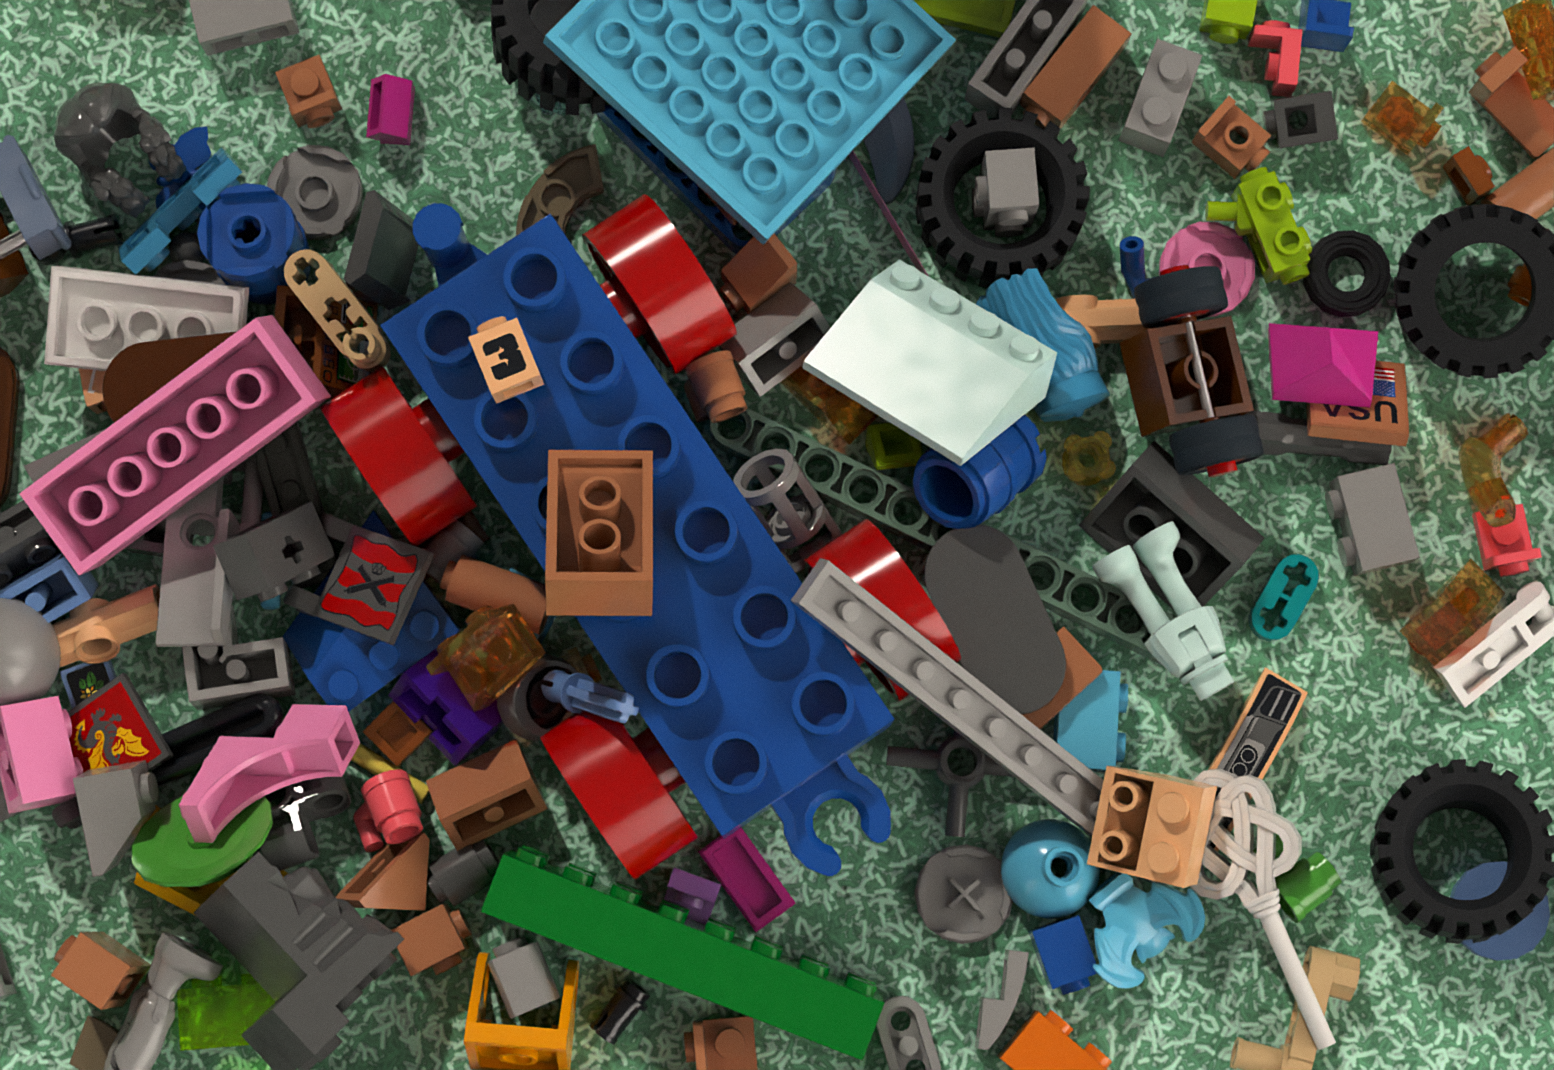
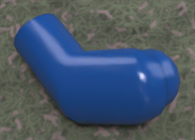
[1120,236,1157,299]

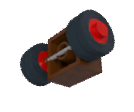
[1119,265,1264,478]

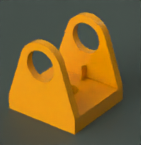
[464,952,579,1070]

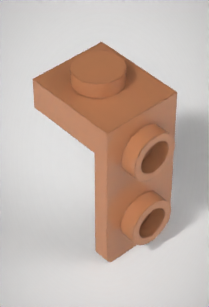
[1468,46,1554,159]

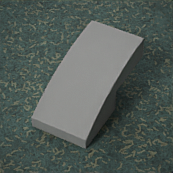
[975,949,1029,1050]

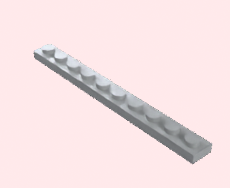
[791,558,1160,883]

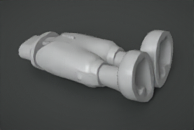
[103,932,224,1070]

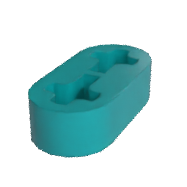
[1248,554,1319,641]

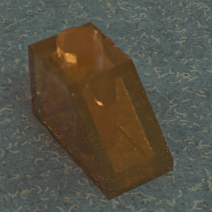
[1399,558,1505,666]

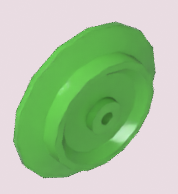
[132,796,273,887]

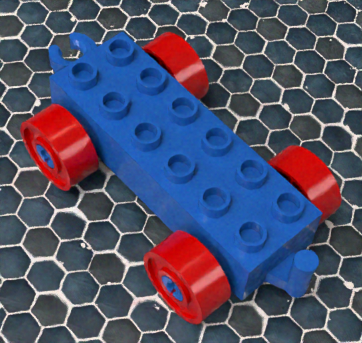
[320,194,961,880]

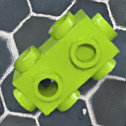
[1205,167,1312,285]

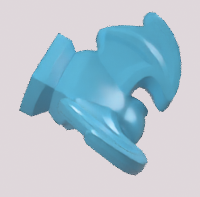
[1088,872,1205,989]

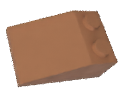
[545,450,653,616]

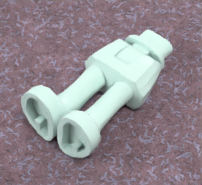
[1092,521,1235,701]

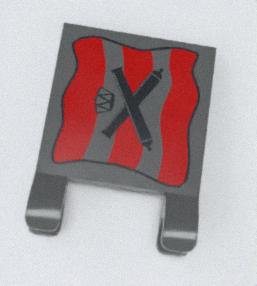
[283,513,435,646]

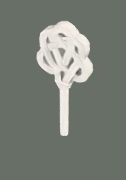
[1190,769,1336,1050]

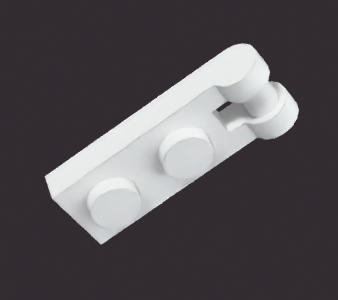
[1433,581,1554,708]

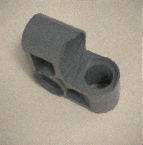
[260,774,351,871]

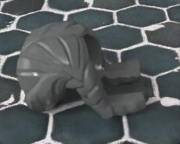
[53,83,186,218]

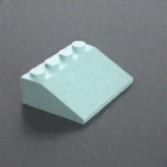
[802,259,1057,466]

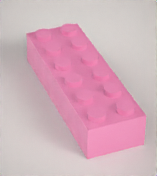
[19,315,331,575]

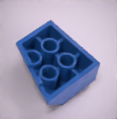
[282,510,461,712]

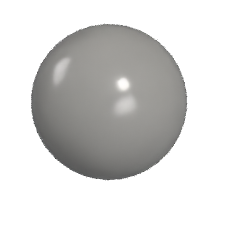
[0,598,61,706]

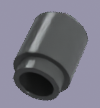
[427,839,500,906]

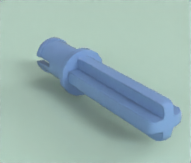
[541,670,639,723]

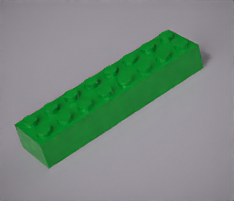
[480,845,885,1061]

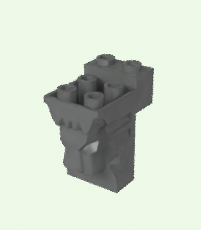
[194,852,404,1070]

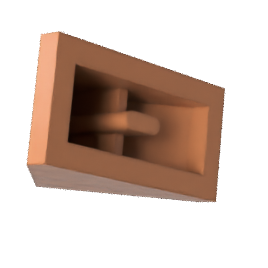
[335,832,430,911]

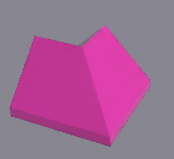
[1268,323,1379,408]

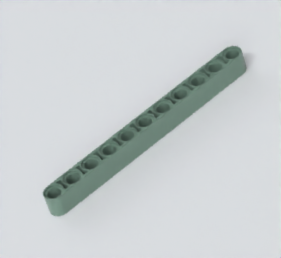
[710,408,1177,664]

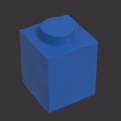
[1028,915,1097,995]

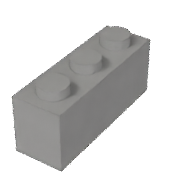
[964,0,1088,118]

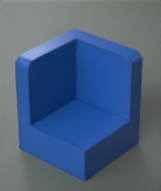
[1298,0,1354,52]

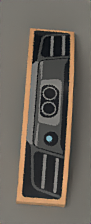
[1208,667,1308,852]

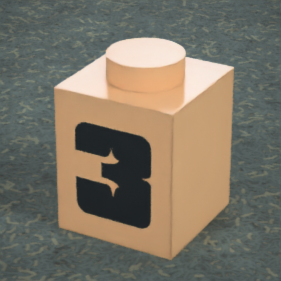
[468,316,544,404]

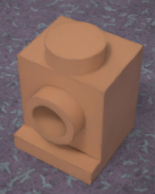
[1191,96,1271,179]

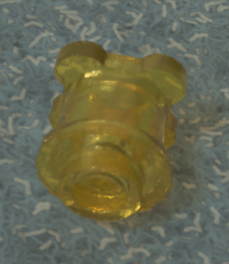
[1062,431,1116,486]

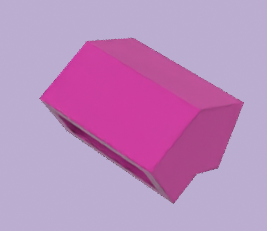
[366,74,415,145]

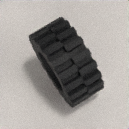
[491,0,605,115]
[915,107,1090,288]
[1393,204,1554,379]
[1370,759,1554,944]

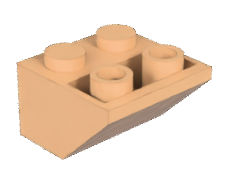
[1087,766,1217,888]

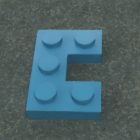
[118,147,242,275]

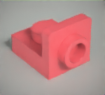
[1248,20,1303,97]
[1472,504,1542,577]

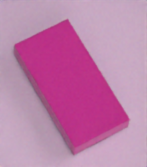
[698,828,796,932]

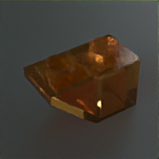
[780,365,879,445]

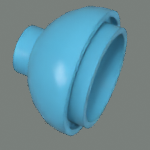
[1001,819,1100,919]

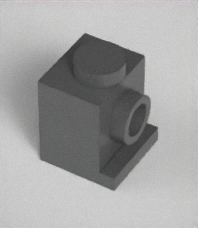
[1263,91,1338,148]

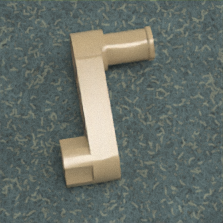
[284,249,391,372]
[1230,945,1360,1070]

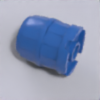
[197,183,311,305]
[913,415,1047,529]

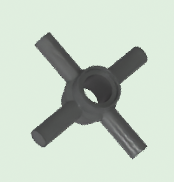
[886,730,1014,837]

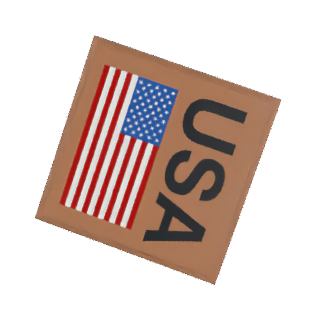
[1306,361,1409,447]

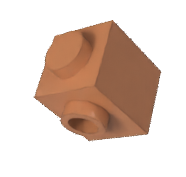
[391,903,472,976]

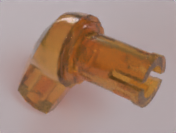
[1458,413,1528,527]

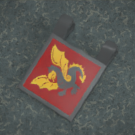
[52,673,174,829]

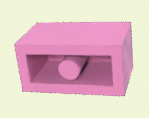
[0,696,83,814]

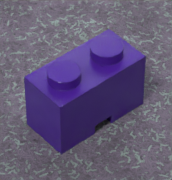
[388,642,503,767]

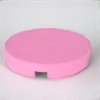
[1159,222,1255,317]

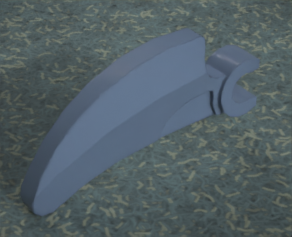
[863,97,915,204]

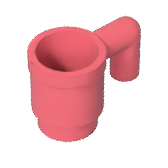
[353,769,423,852]

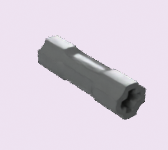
[1244,411,1392,466]

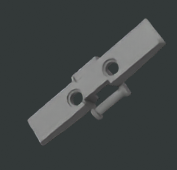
[155,454,263,647]

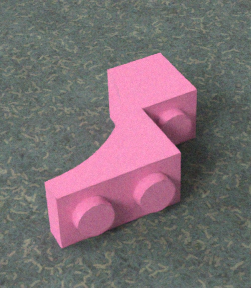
[179,704,360,843]

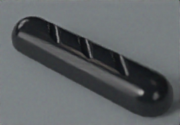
[152,693,285,788]

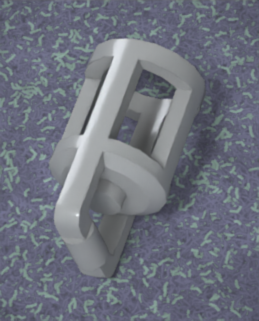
[733,448,842,573]

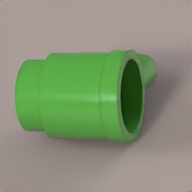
[1253,834,1342,923]

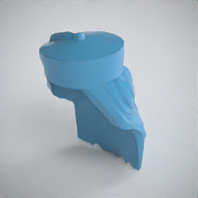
[976,268,1110,422]

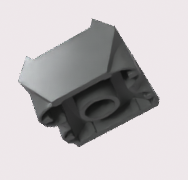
[344,190,419,310]

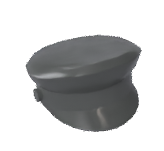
[496,654,579,741]

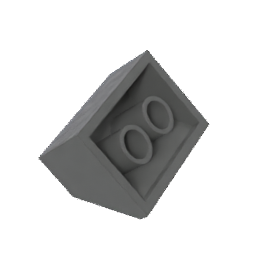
[1079,441,1264,609]

